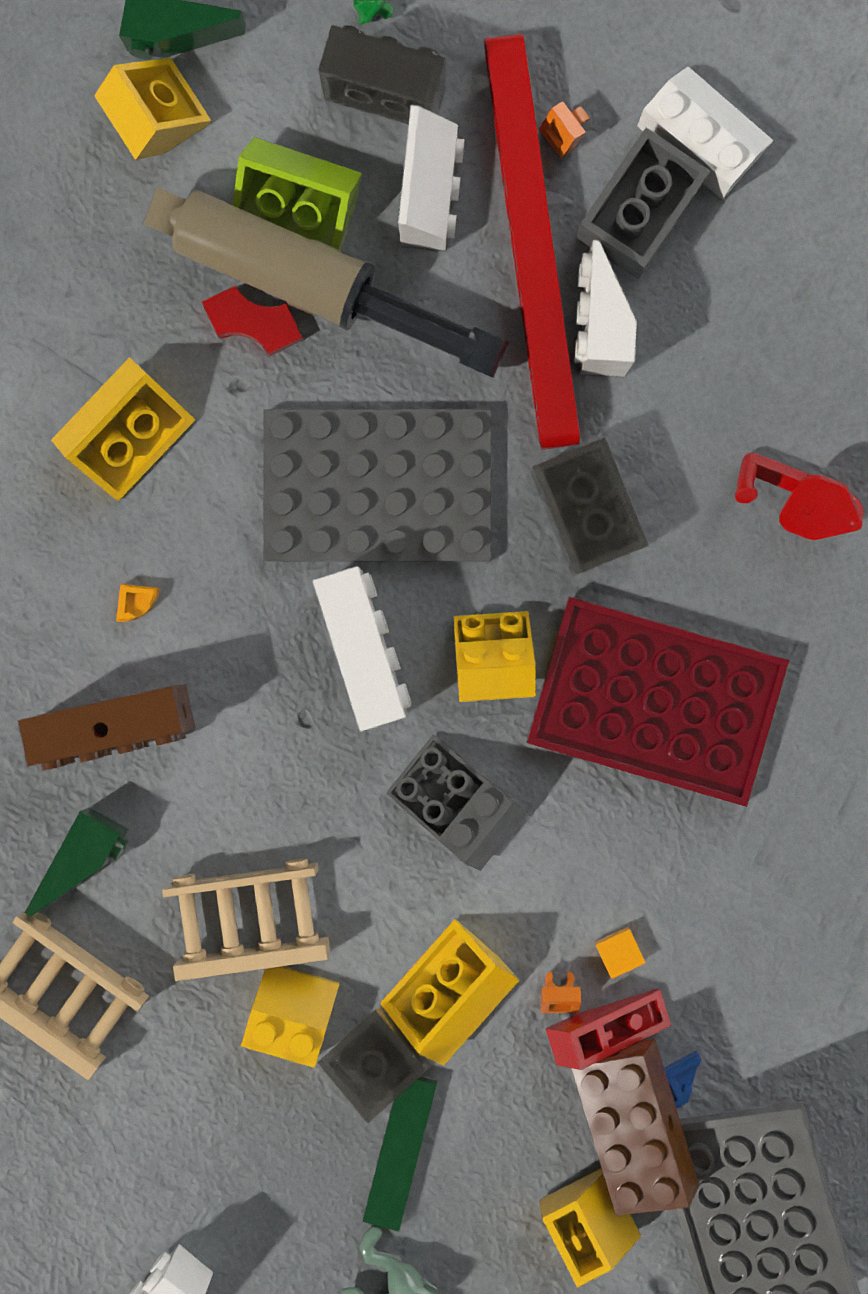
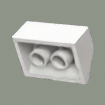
[637,67,773,200]
[399,105,465,250]

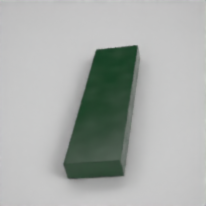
[362,1071,437,1231]

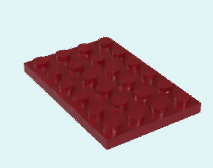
[526,597,790,807]

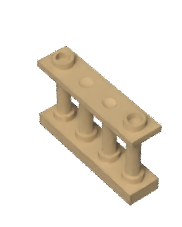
[162,858,331,981]
[0,911,149,1081]

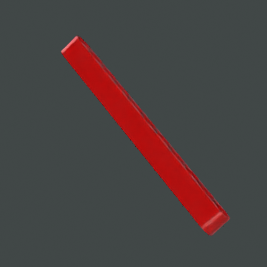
[484,33,580,450]

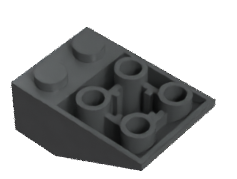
[386,735,528,871]

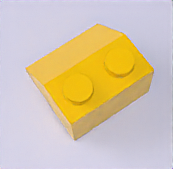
[94,57,211,160]
[241,966,340,1068]

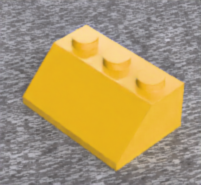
[51,357,195,501]
[380,919,520,1066]

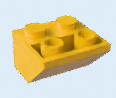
[453,611,536,702]
[539,1168,641,1287]

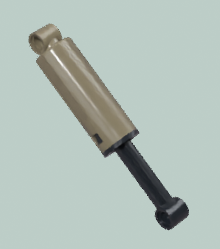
[143,187,509,378]

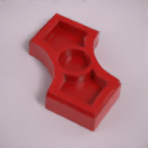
[202,285,303,356]

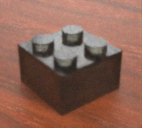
[317,1006,431,1123]

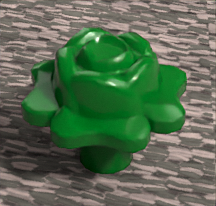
[353,0,393,25]

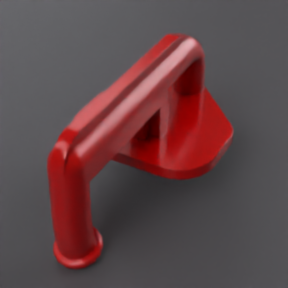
[734,453,864,540]

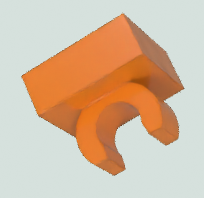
[539,102,590,159]
[540,972,581,1014]

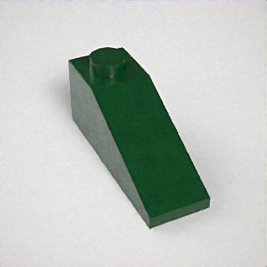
[119,0,246,60]
[24,808,128,916]

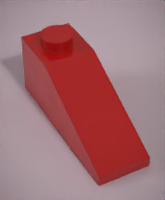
[545,989,671,1070]

